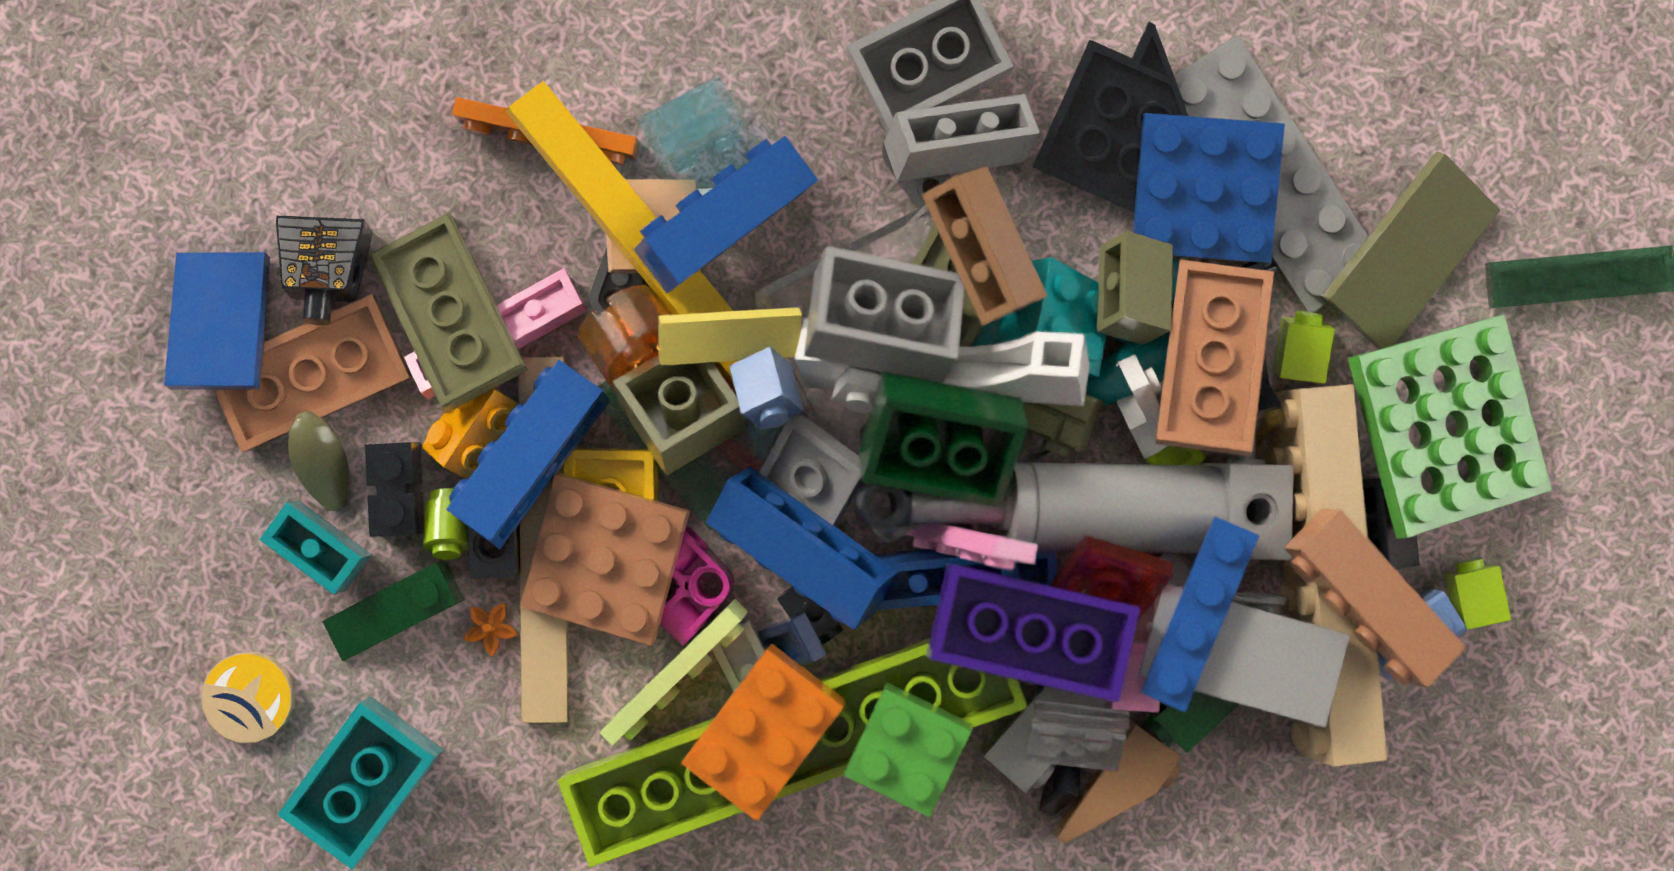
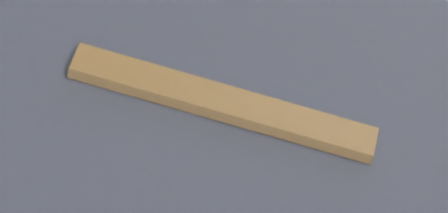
[518,357,569,723]

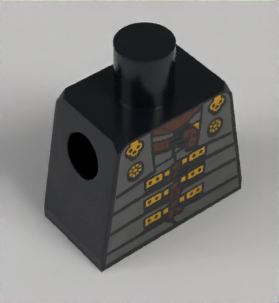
[276,215,372,325]

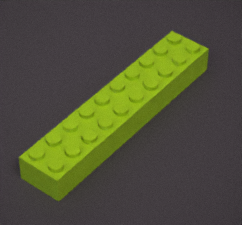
[557,638,1028,868]

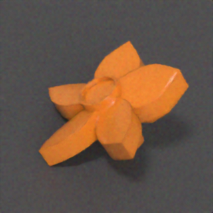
[463,603,518,657]

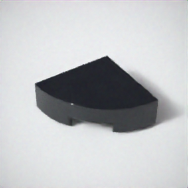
[1039,753,1081,816]

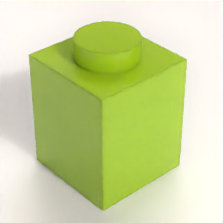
[1273,311,1335,384]
[1444,558,1511,630]

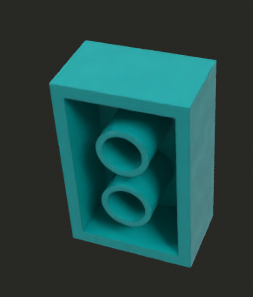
[277,696,444,870]

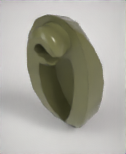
[288,411,349,511]

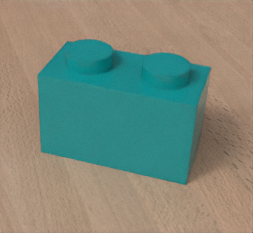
[259,500,373,595]

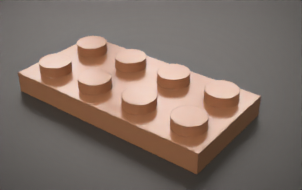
[1155,260,1274,457]
[214,294,412,452]

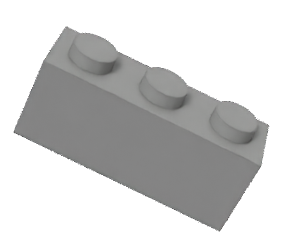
[884,94,1040,182]

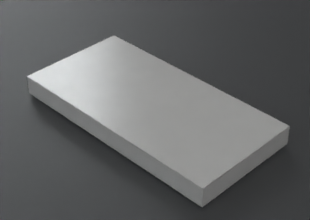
[1138,584,1350,727]

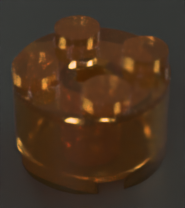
[578,285,673,394]

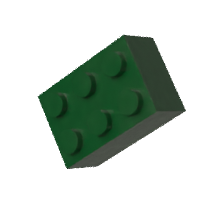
[859,371,1028,508]

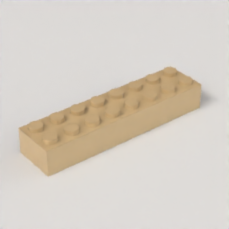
[1264,384,1387,767]

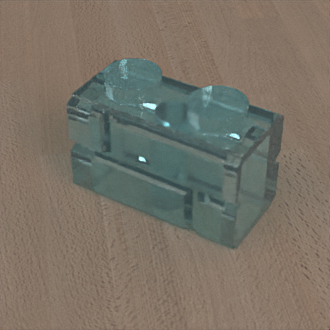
[637,76,746,174]

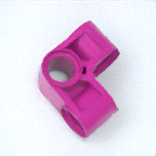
[660,525,735,647]

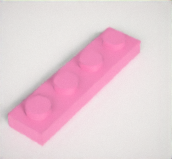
[404,268,587,400]
[897,522,1037,570]

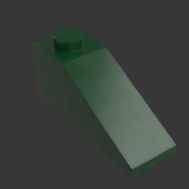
[322,560,465,662]

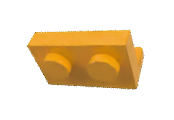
[421,387,520,479]

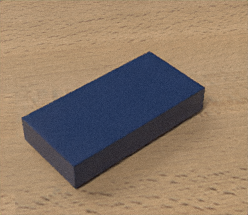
[758,613,826,666]

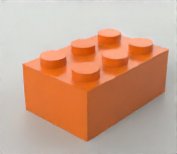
[681,644,846,821]

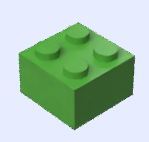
[843,682,972,817]

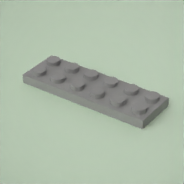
[1174,35,1369,313]

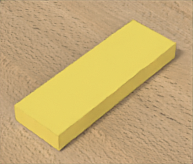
[659,307,802,365]

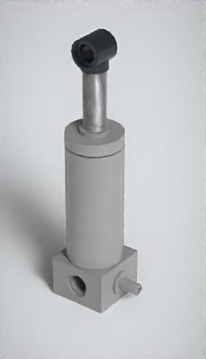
[853,429,1293,560]

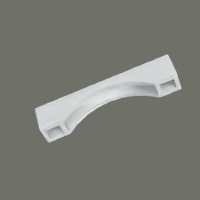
[795,319,1090,406]

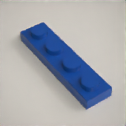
[1139,516,1260,712]

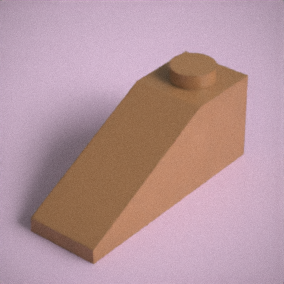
[1053,720,1182,844]

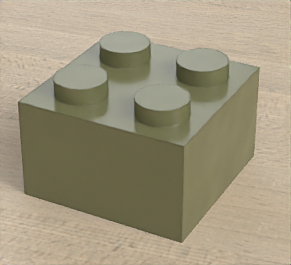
[613,355,746,476]

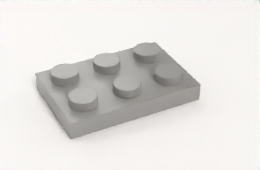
[759,413,862,528]

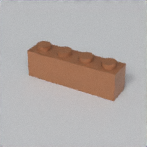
[1284,509,1466,688]

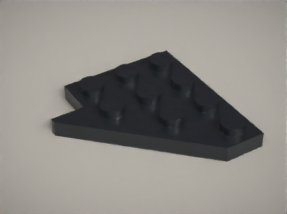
[1032,22,1189,212]

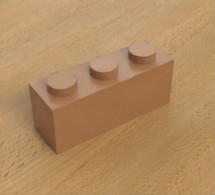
[922,166,1047,325]

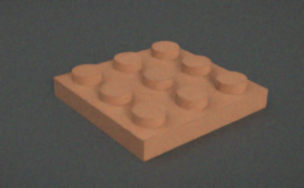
[520,473,690,646]

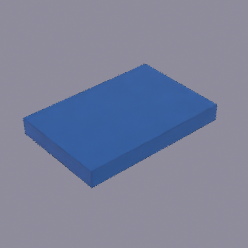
[164,252,270,390]

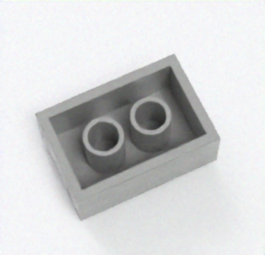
[847,0,1014,134]
[803,246,964,383]

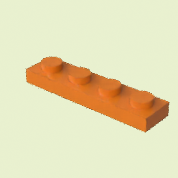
[452,97,640,165]

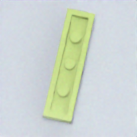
[599,599,748,746]

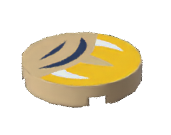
[201,652,295,743]

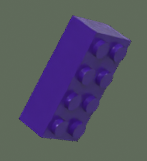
[926,563,1140,702]

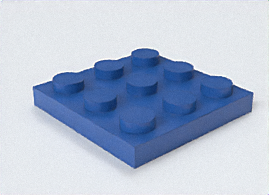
[1133,113,1285,263]

